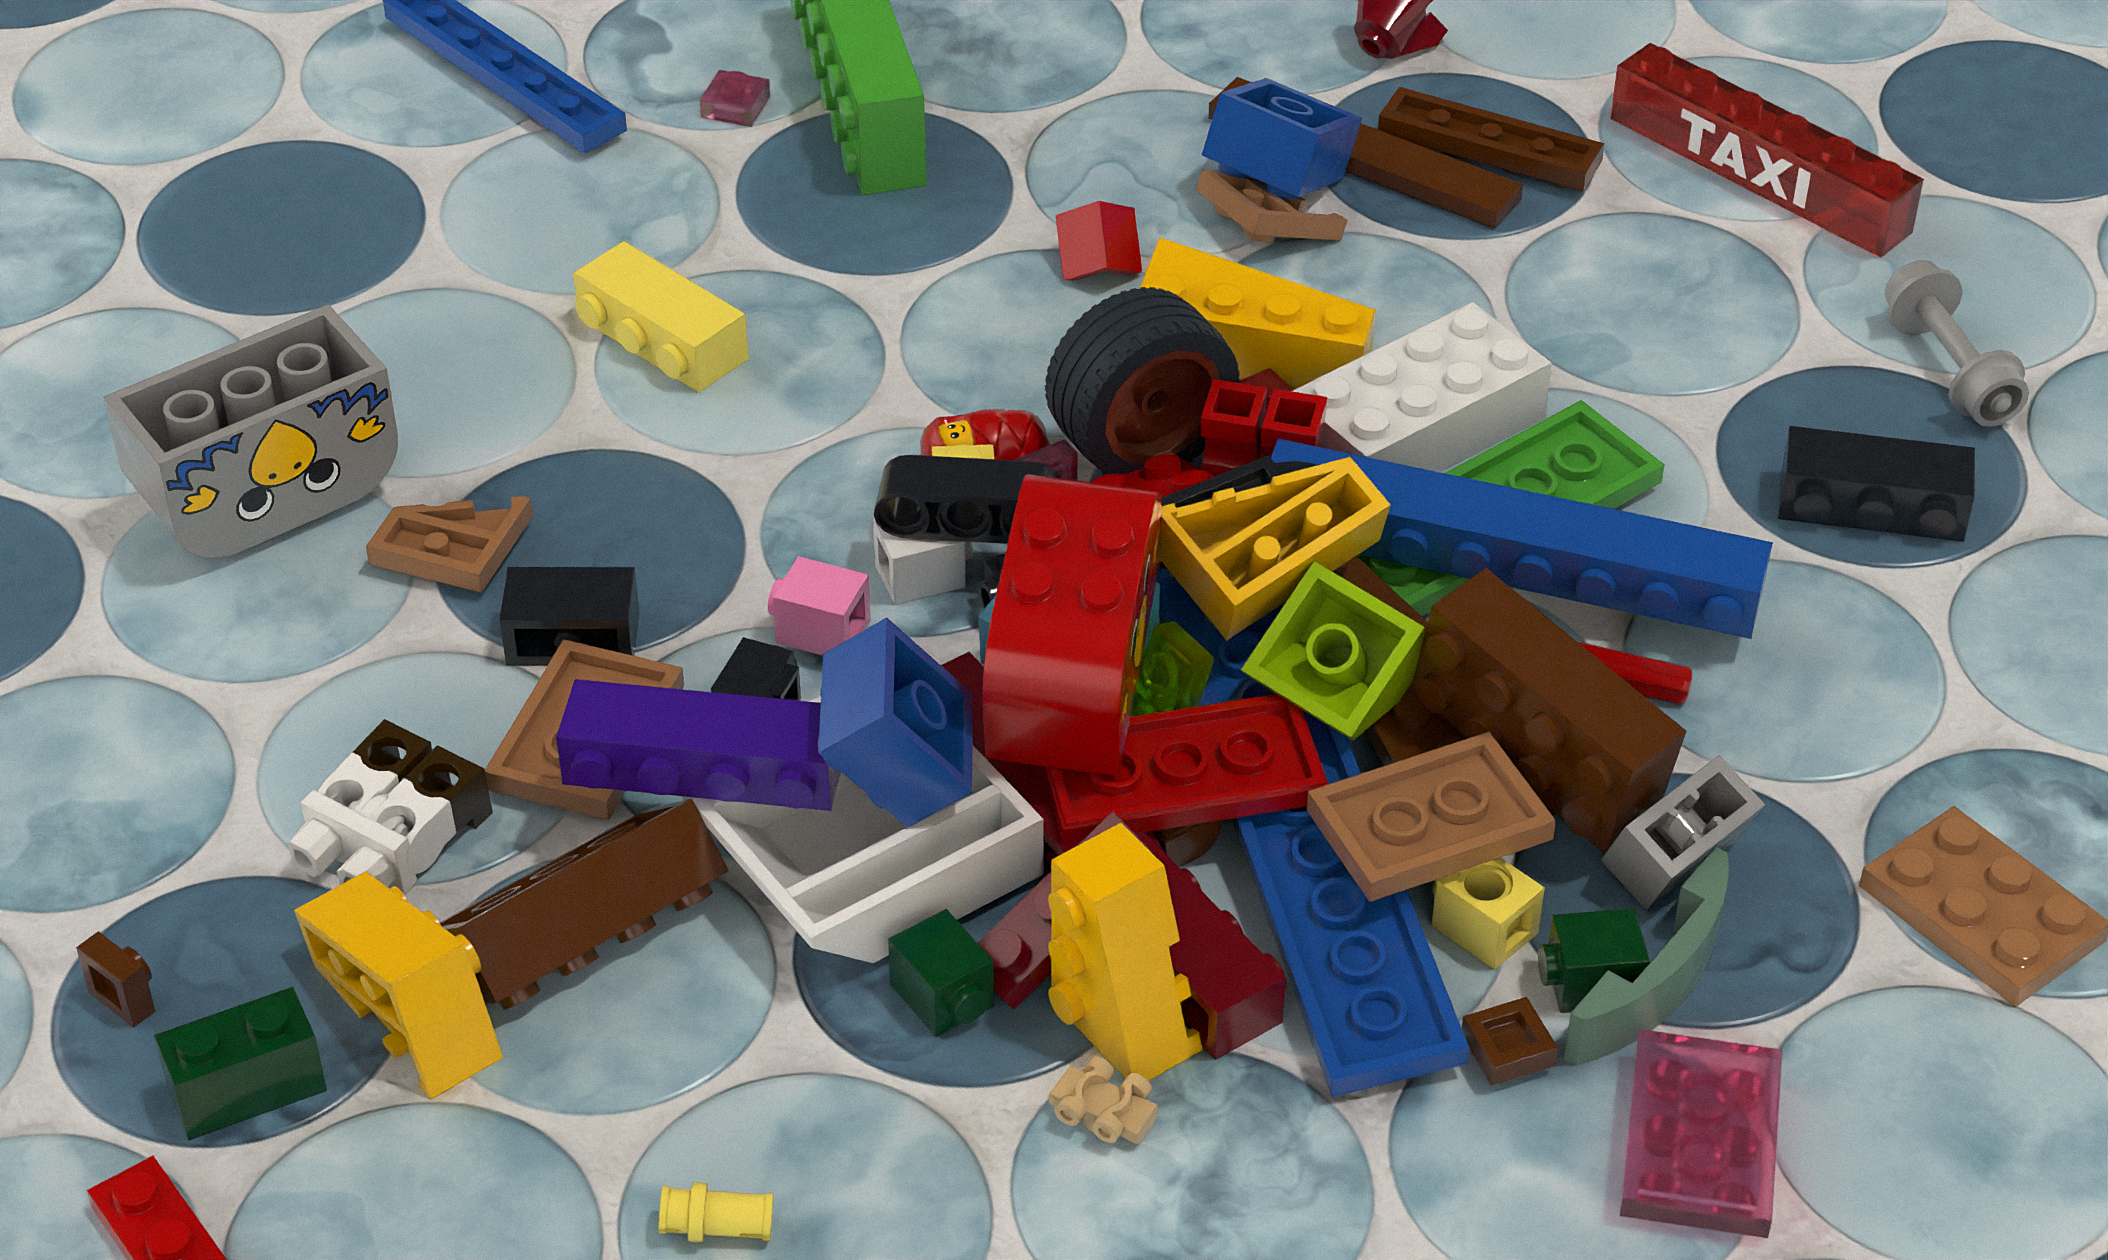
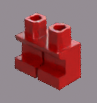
[1201,379,1328,476]

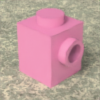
[768,556,871,656]

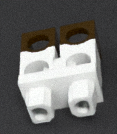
[288,719,493,895]

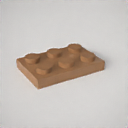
[485,639,684,820]
[1307,732,1556,902]
[1859,806,2108,1007]

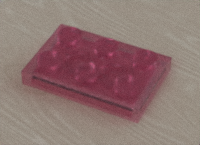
[1619,1029,1782,1238]

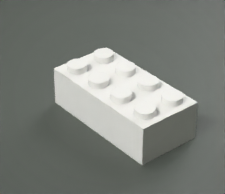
[1293,302,1552,472]

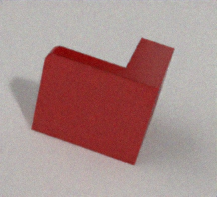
[1055,201,1142,281]

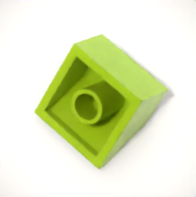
[1241,561,1426,741]

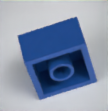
[1201,78,1362,199]
[818,617,973,828]

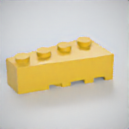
[1140,237,1376,390]

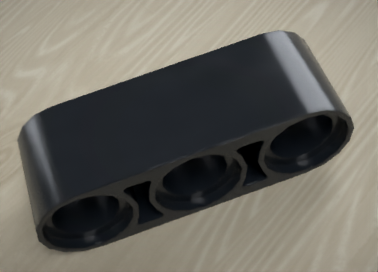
[874,455,1061,544]

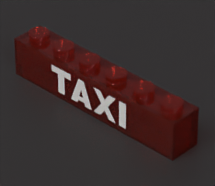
[1610,43,1924,258]

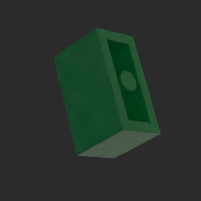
[154,987,327,1140]

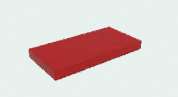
[1041,694,1328,844]

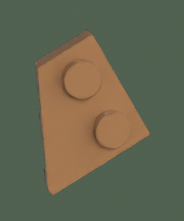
[1196,169,1348,242]
[366,496,533,593]

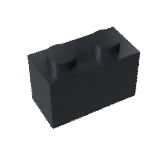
[499,567,640,666]

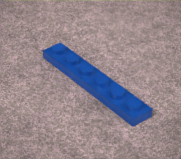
[383,0,627,154]

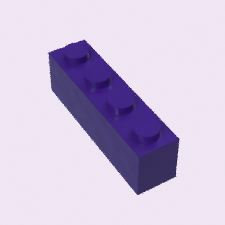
[556,679,841,811]

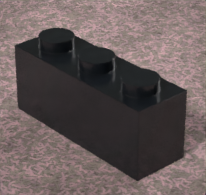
[1778,426,1975,542]

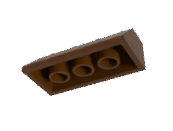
[440,798,729,1010]

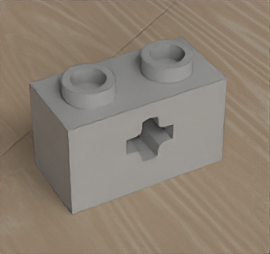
[1601,755,1765,911]

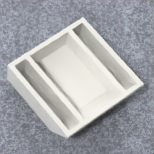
[681,696,1044,963]

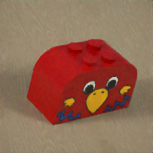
[982,474,1162,777]

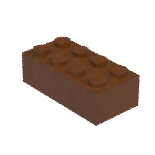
[1410,568,1687,854]

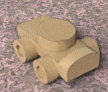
[1049,1056,1158,1145]

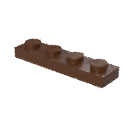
[1378,87,1605,191]

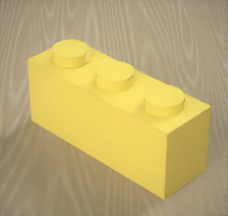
[573,241,749,393]

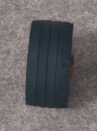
[1045,287,1240,475]

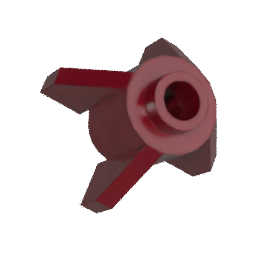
[1354,0,1448,59]

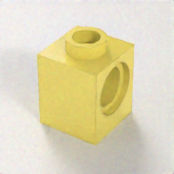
[1431,857,1545,970]

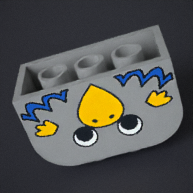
[103,304,398,558]

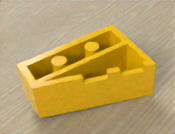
[1161,457,1391,641]
[1048,823,1202,1081]
[294,871,503,1100]

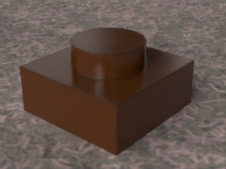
[76,931,155,1028]
[1461,997,1558,1086]

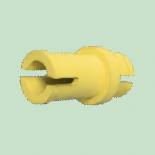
[658,1182,774,1243]

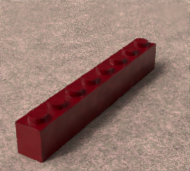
[941,652,1287,1060]

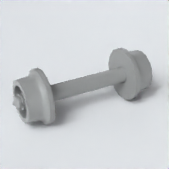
[1884,260,2029,427]

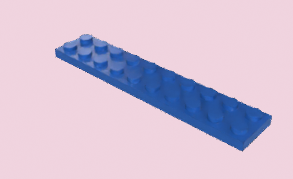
[1157,568,1469,1097]

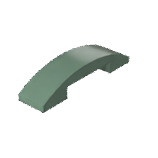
[1564,847,1729,1066]

